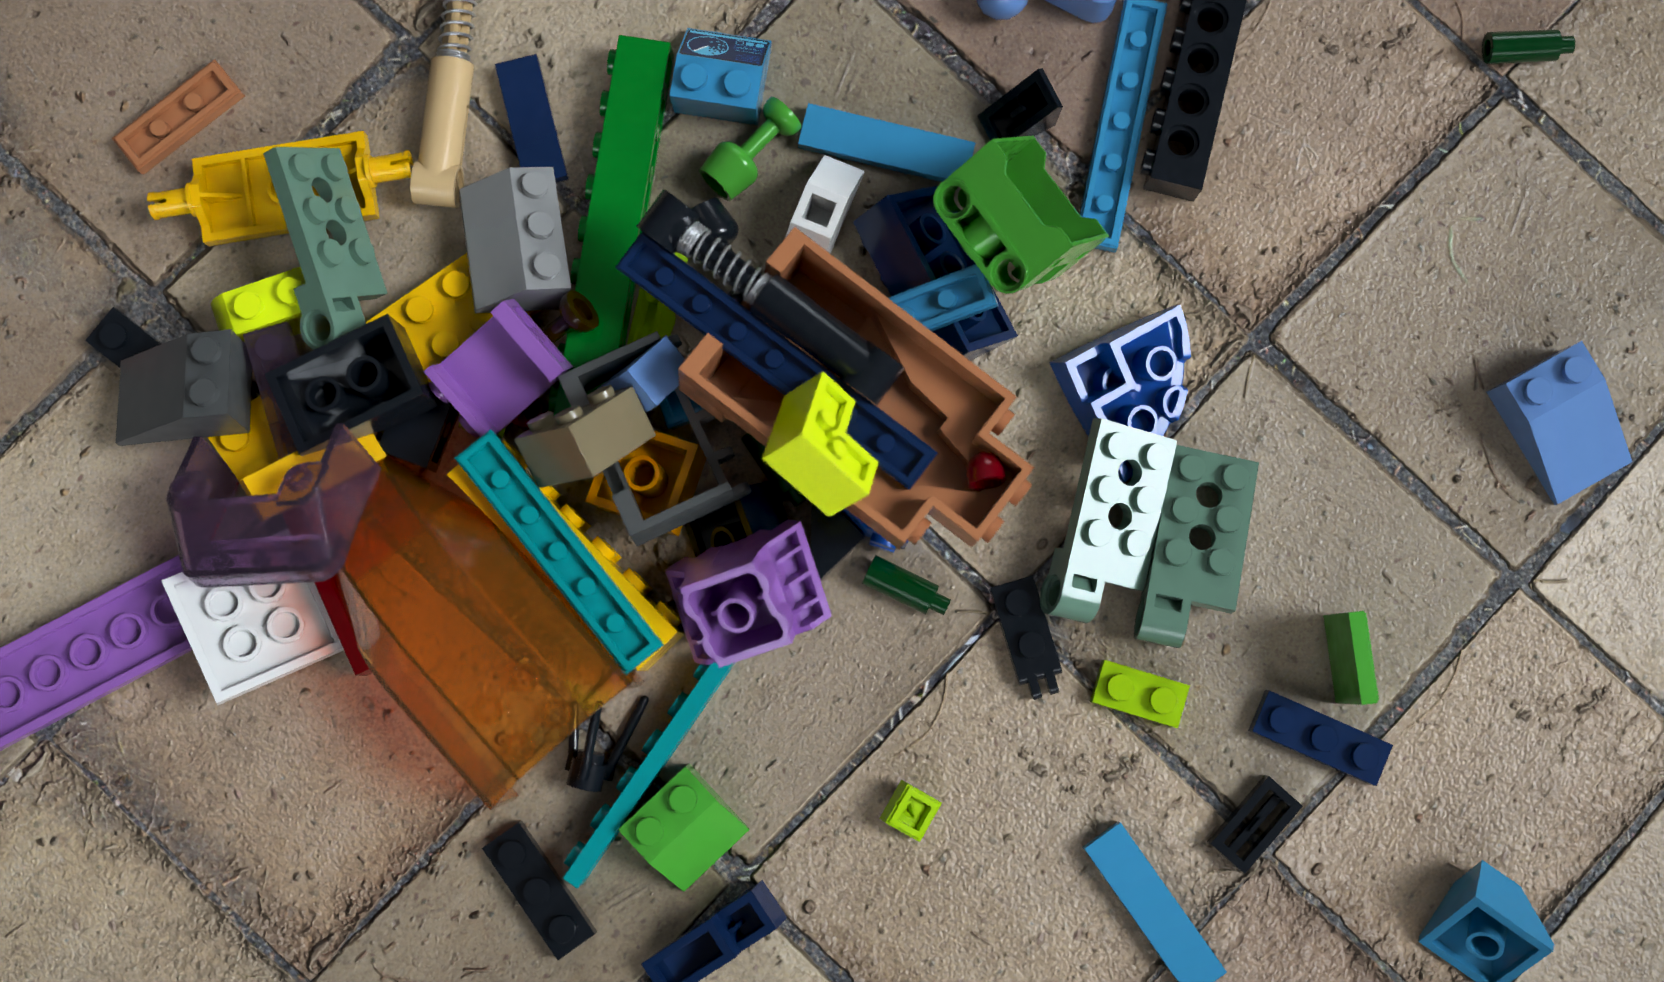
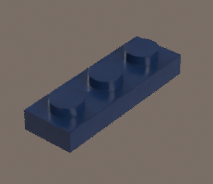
[1248,690,1393,786]

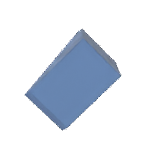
[596,335,686,413]

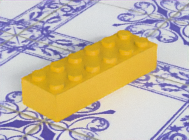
[447,439,685,671]

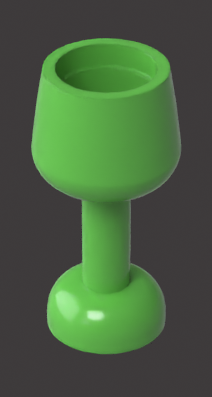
[699,97,801,201]

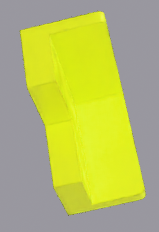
[762,371,878,516]

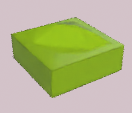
[879,779,942,842]

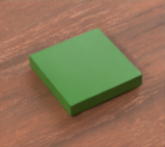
[1323,611,1379,705]

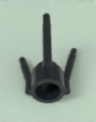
[565,696,649,792]

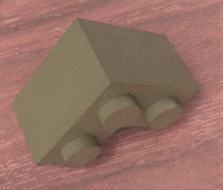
[514,385,656,488]

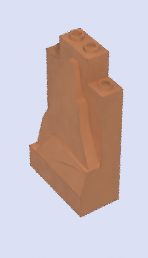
[678,227,1034,549]

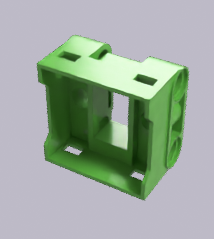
[933,136,1109,294]

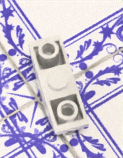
[785,155,864,254]

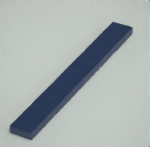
[615,231,938,490]

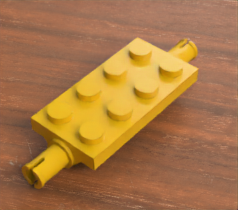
[147,131,414,247]

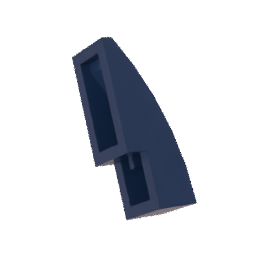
[641,880,787,982]

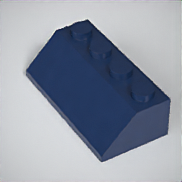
[853,185,1018,361]

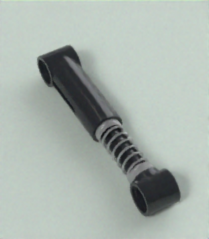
[636,189,905,405]

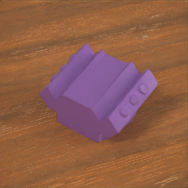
[665,520,832,668]

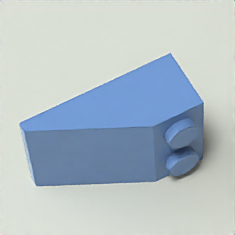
[1486,341,1632,505]

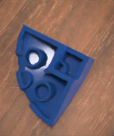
[1049,305,1191,482]

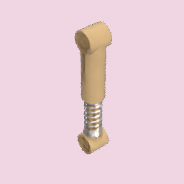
[410,0,477,208]

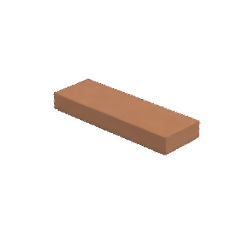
[112,59,245,175]

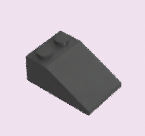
[116,329,253,446]

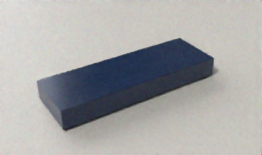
[495,54,569,183]

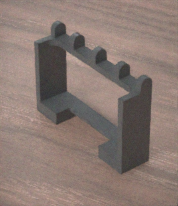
[558,331,752,546]

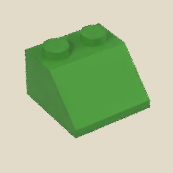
[618,764,750,892]

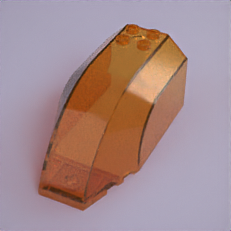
[313,455,645,810]

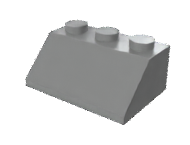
[459,167,571,313]

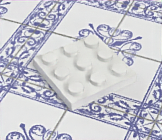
[161,528,344,706]

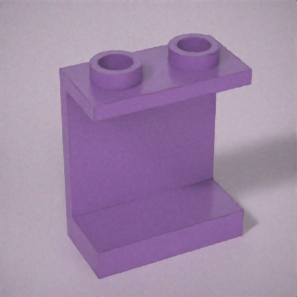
[424,299,573,437]

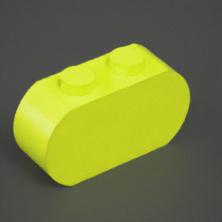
[211,267,306,349]

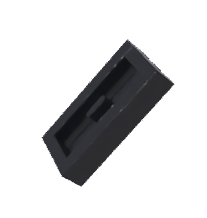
[1207,775,1303,874]

